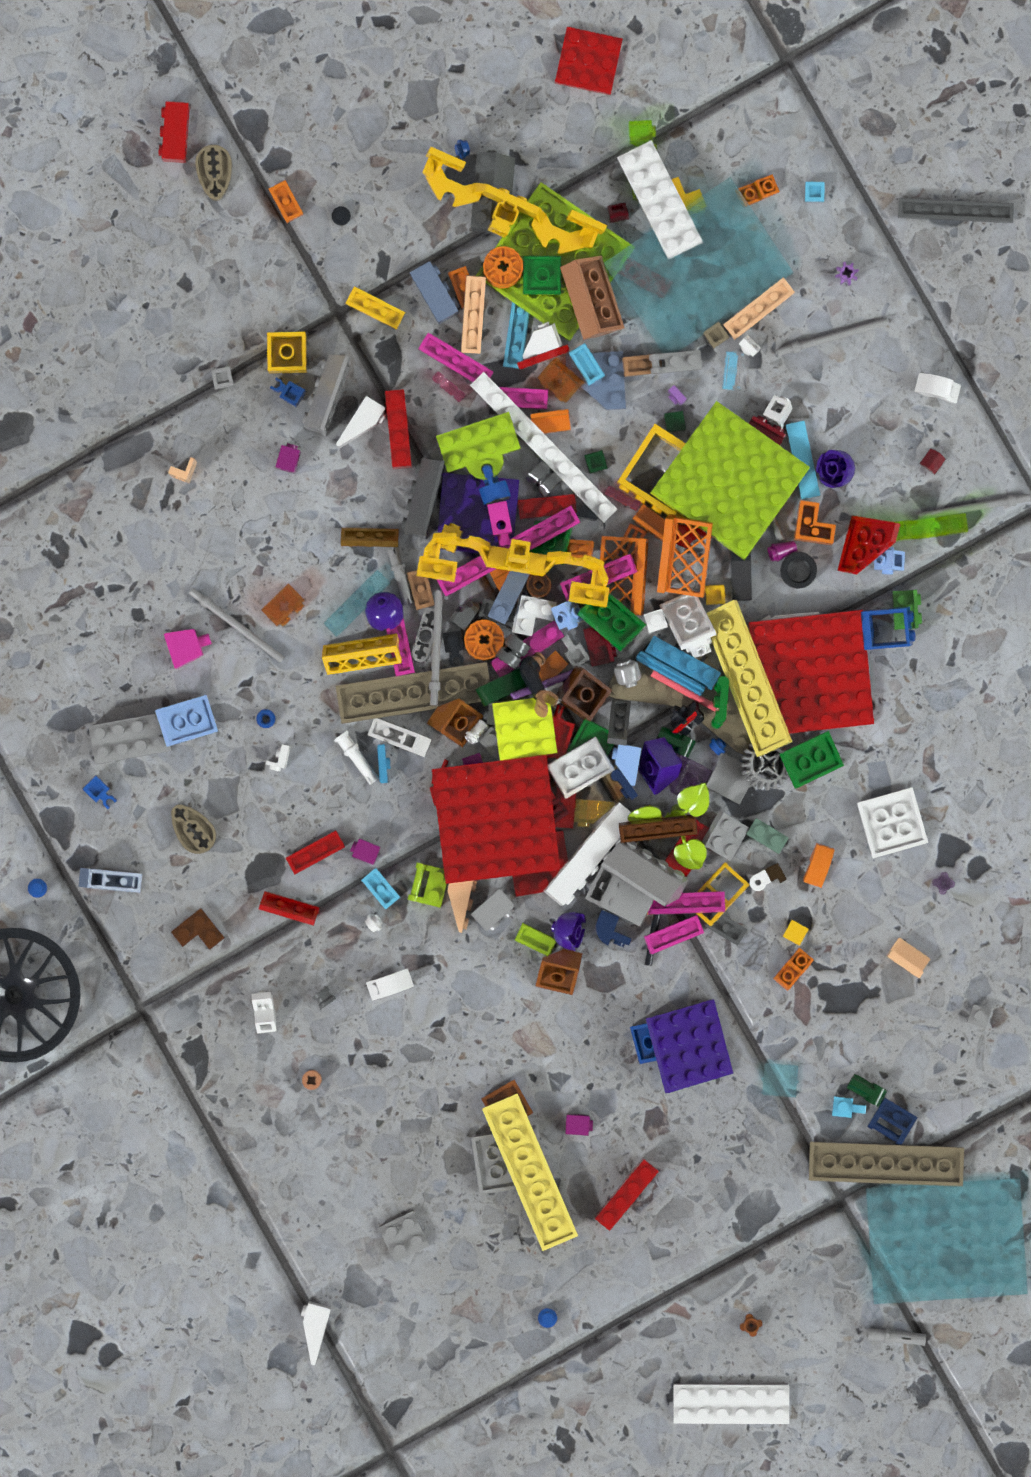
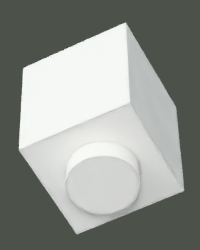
[643,609,668,634]

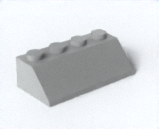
[601,841,689,906]

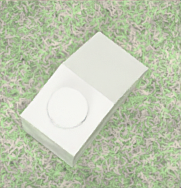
[523,322,562,359]

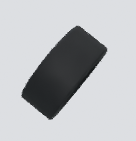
[780,552,817,589]

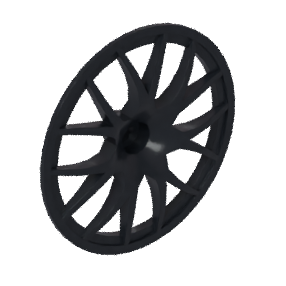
[0,928,81,1063]

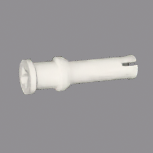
[334,731,379,785]

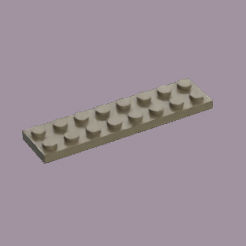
[335,662,490,724]
[808,1142,964,1186]

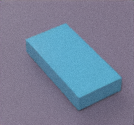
[569,343,605,386]

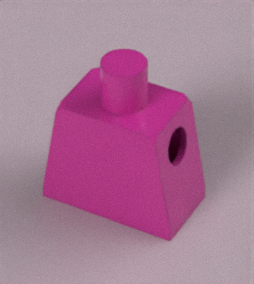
[487,501,512,547]
[164,629,212,669]

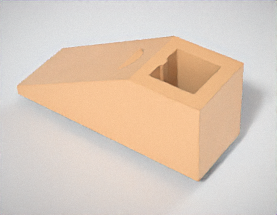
[448,880,477,933]

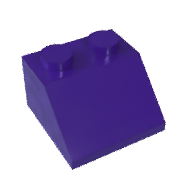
[638,737,682,795]

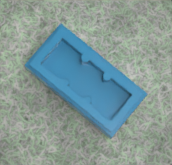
[377,744,391,783]

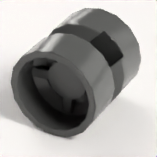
[526,461,562,497]
[495,634,531,670]

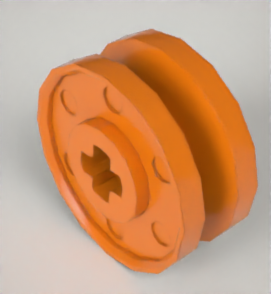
[483,246,523,289]
[464,620,504,661]

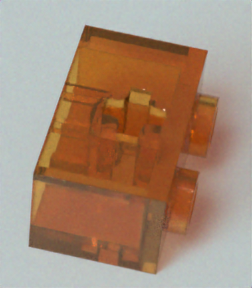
[537,357,585,403]
[261,583,305,627]

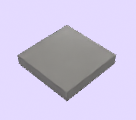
[707,753,752,805]

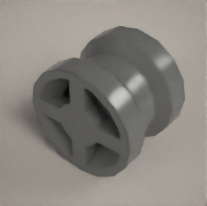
[312,986,336,1010]

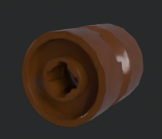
[526,575,551,599]

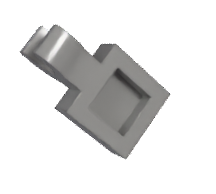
[560,635,590,669]

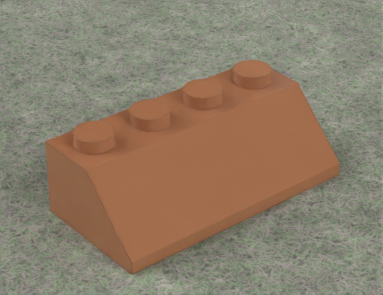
[560,256,625,340]

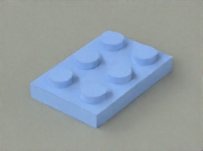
[155,695,218,747]

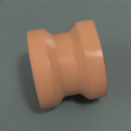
[302,1070,322,1090]

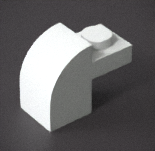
[914,373,961,403]
[366,968,414,1001]
[251,991,276,1034]

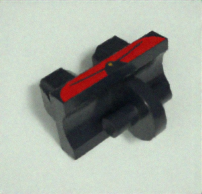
[670,700,704,736]

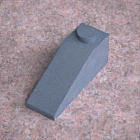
[488,571,530,624]
[78,868,142,893]

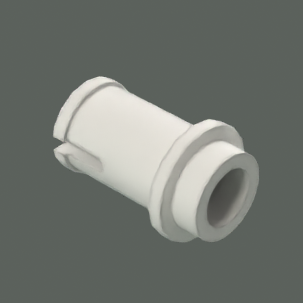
[465,720,489,744]

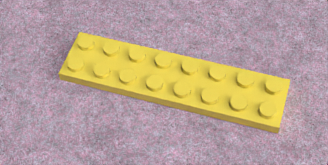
[707,600,792,757]
[482,1093,578,1251]

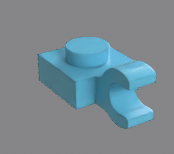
[832,1096,866,1118]

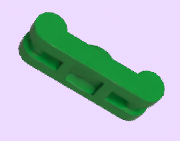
[711,676,729,729]

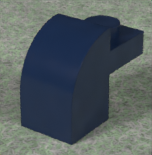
[596,910,632,948]

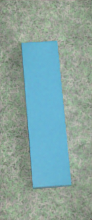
[503,302,530,369]
[785,421,820,500]

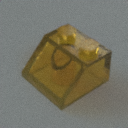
[574,799,615,827]

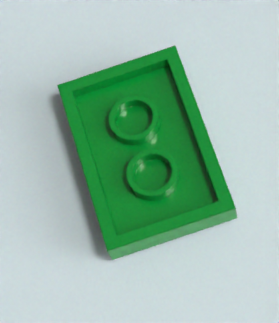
[578,593,646,652]
[780,731,844,789]

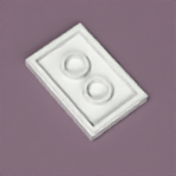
[659,590,717,650]
[548,737,615,799]

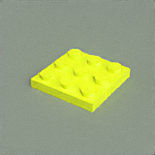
[492,698,557,761]

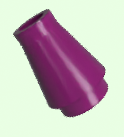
[767,540,797,562]

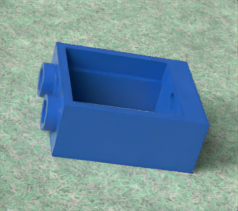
[861,606,916,650]

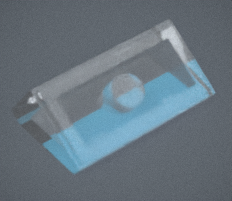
[722,351,749,392]

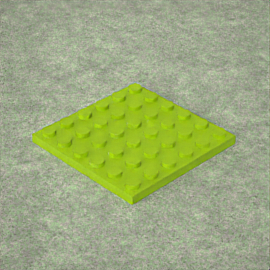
[476,182,635,342]
[650,401,810,560]

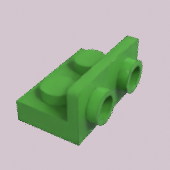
[892,590,922,630]

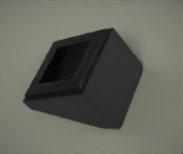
[576,505,598,522]

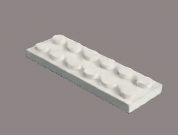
[617,140,703,260]
[673,1384,789,1424]

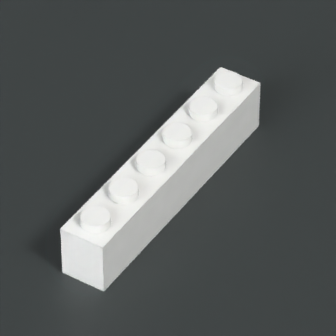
[543,802,631,906]

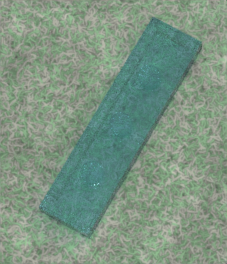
[323,570,391,637]

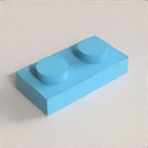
[361,868,400,910]

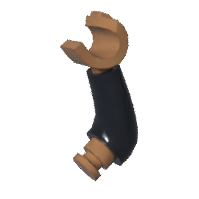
[519,652,559,718]

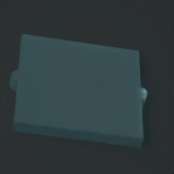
[761,1063,799,1098]

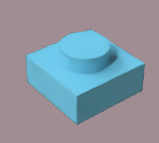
[805,182,825,202]

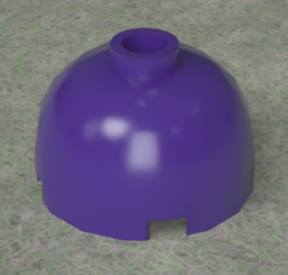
[816,449,856,488]
[365,592,404,631]
[551,912,586,951]

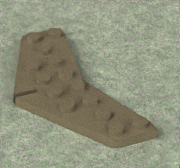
[608,656,751,755]

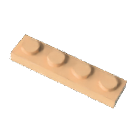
[461,275,486,354]
[723,278,795,340]

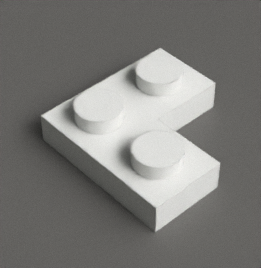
[512,595,557,636]

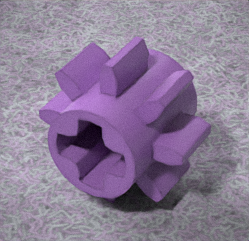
[835,262,859,286]

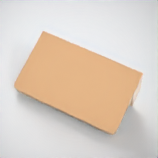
[168,457,197,483]
[886,938,930,978]

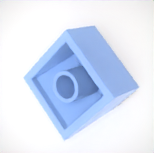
[612,745,641,787]

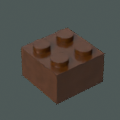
[556,666,612,721]

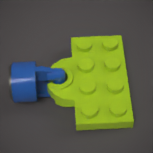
[436,412,521,506]

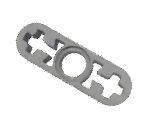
[412,608,434,663]

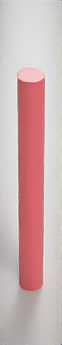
[651,670,716,712]

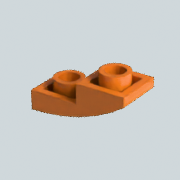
[735,174,780,208]
[803,843,835,888]
[773,947,814,991]

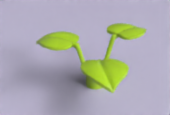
[627,783,710,870]

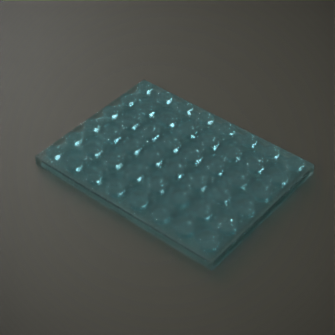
[603,177,794,354]
[866,1178,1028,1304]

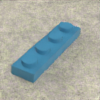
[644,636,721,690]

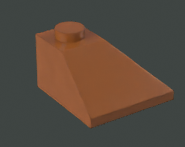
[427,699,484,748]
[535,949,583,995]

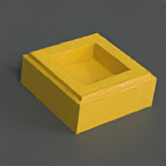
[705,585,725,605]
[782,920,809,946]

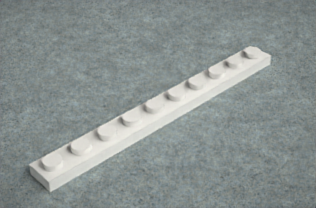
[470,372,618,523]

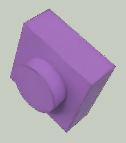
[668,385,687,406]

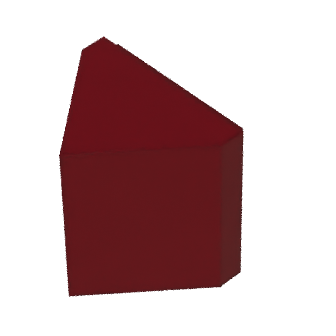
[607,202,629,223]
[919,448,946,475]

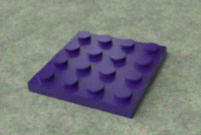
[438,473,519,553]
[646,999,734,1094]

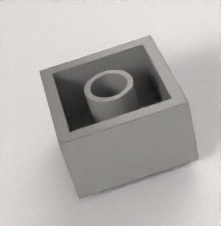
[471,889,515,931]

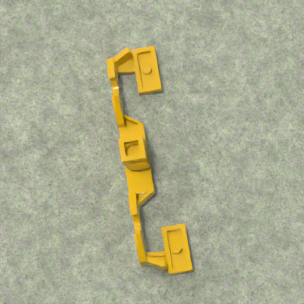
[422,147,607,254]
[416,532,609,608]

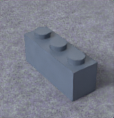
[410,261,460,324]

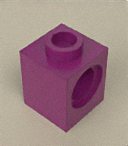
[275,443,301,474]
[350,839,381,865]
[565,1114,593,1136]

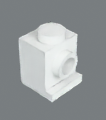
[763,395,793,429]

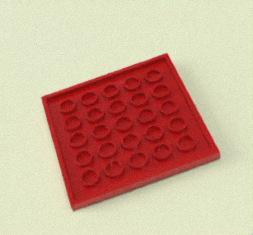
[748,610,874,734]
[432,755,561,884]

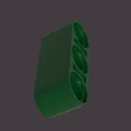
[475,669,527,707]

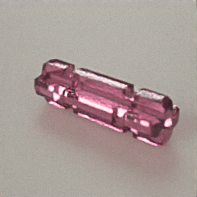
[432,372,465,402]
[605,486,641,511]

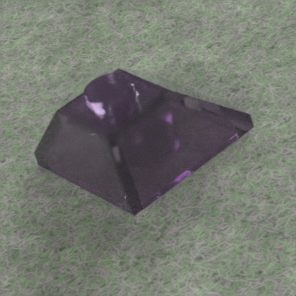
[669,753,713,796]

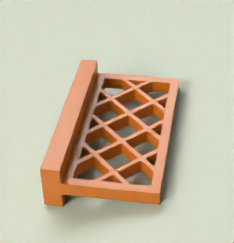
[657,514,713,598]
[600,536,649,616]

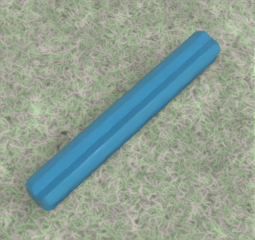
[636,651,705,696]

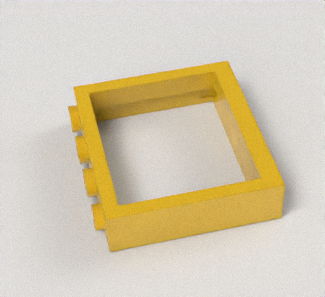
[617,424,686,524]

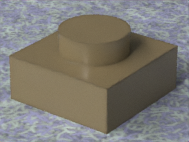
[703,322,730,349]

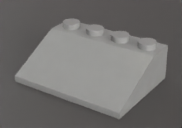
[302,354,351,436]

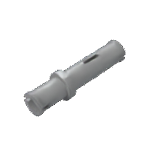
[387,547,414,606]
[867,1328,926,1346]

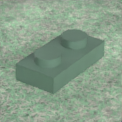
[746,818,789,854]

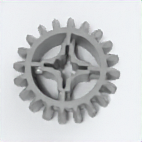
[740,743,788,790]

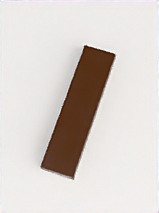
[619,815,698,843]

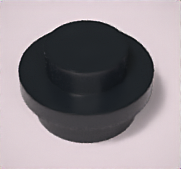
[332,206,351,226]

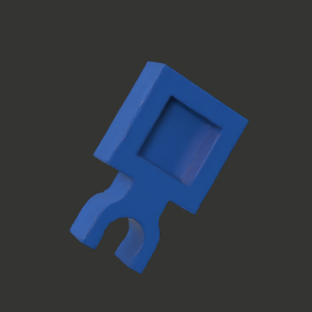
[270,377,307,408]
[82,775,117,809]

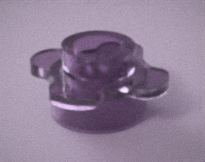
[932,872,955,895]

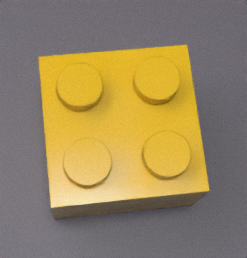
[267,332,307,374]

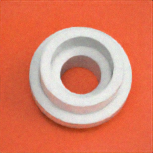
[365,914,382,932]

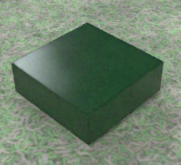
[664,411,686,433]
[584,450,608,474]

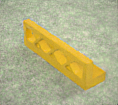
[322,634,402,675]

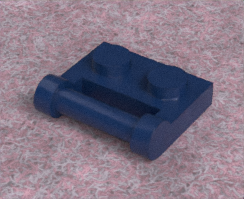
[610,770,638,800]
[867,1097,918,1145]

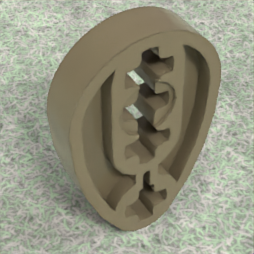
[195,145,232,201]
[171,805,217,854]

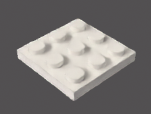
[857,787,928,858]

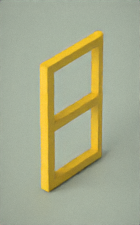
[696,862,750,927]

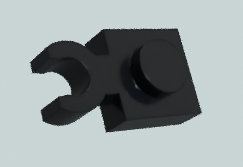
[442,631,464,666]

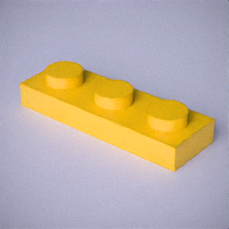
[345,286,405,330]

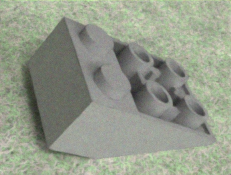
[585,866,654,927]

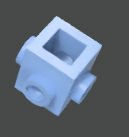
[874,547,905,575]
[551,601,583,630]

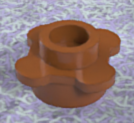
[740,1314,763,1337]

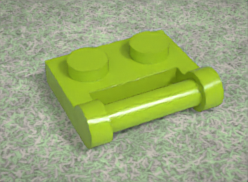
[407,862,447,908]

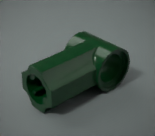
[656,726,696,759]
[846,1074,888,1107]

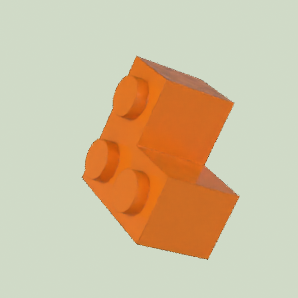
[794,500,836,546]

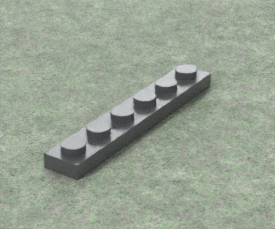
[898,198,1014,223]

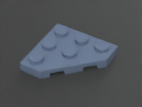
[565,351,626,410]

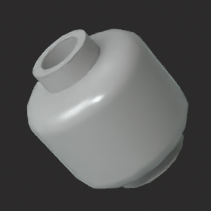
[614,658,641,688]

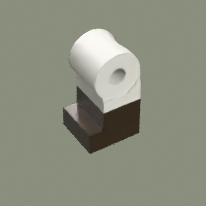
[749,862,787,891]

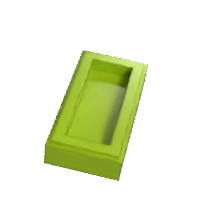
[515,923,556,956]

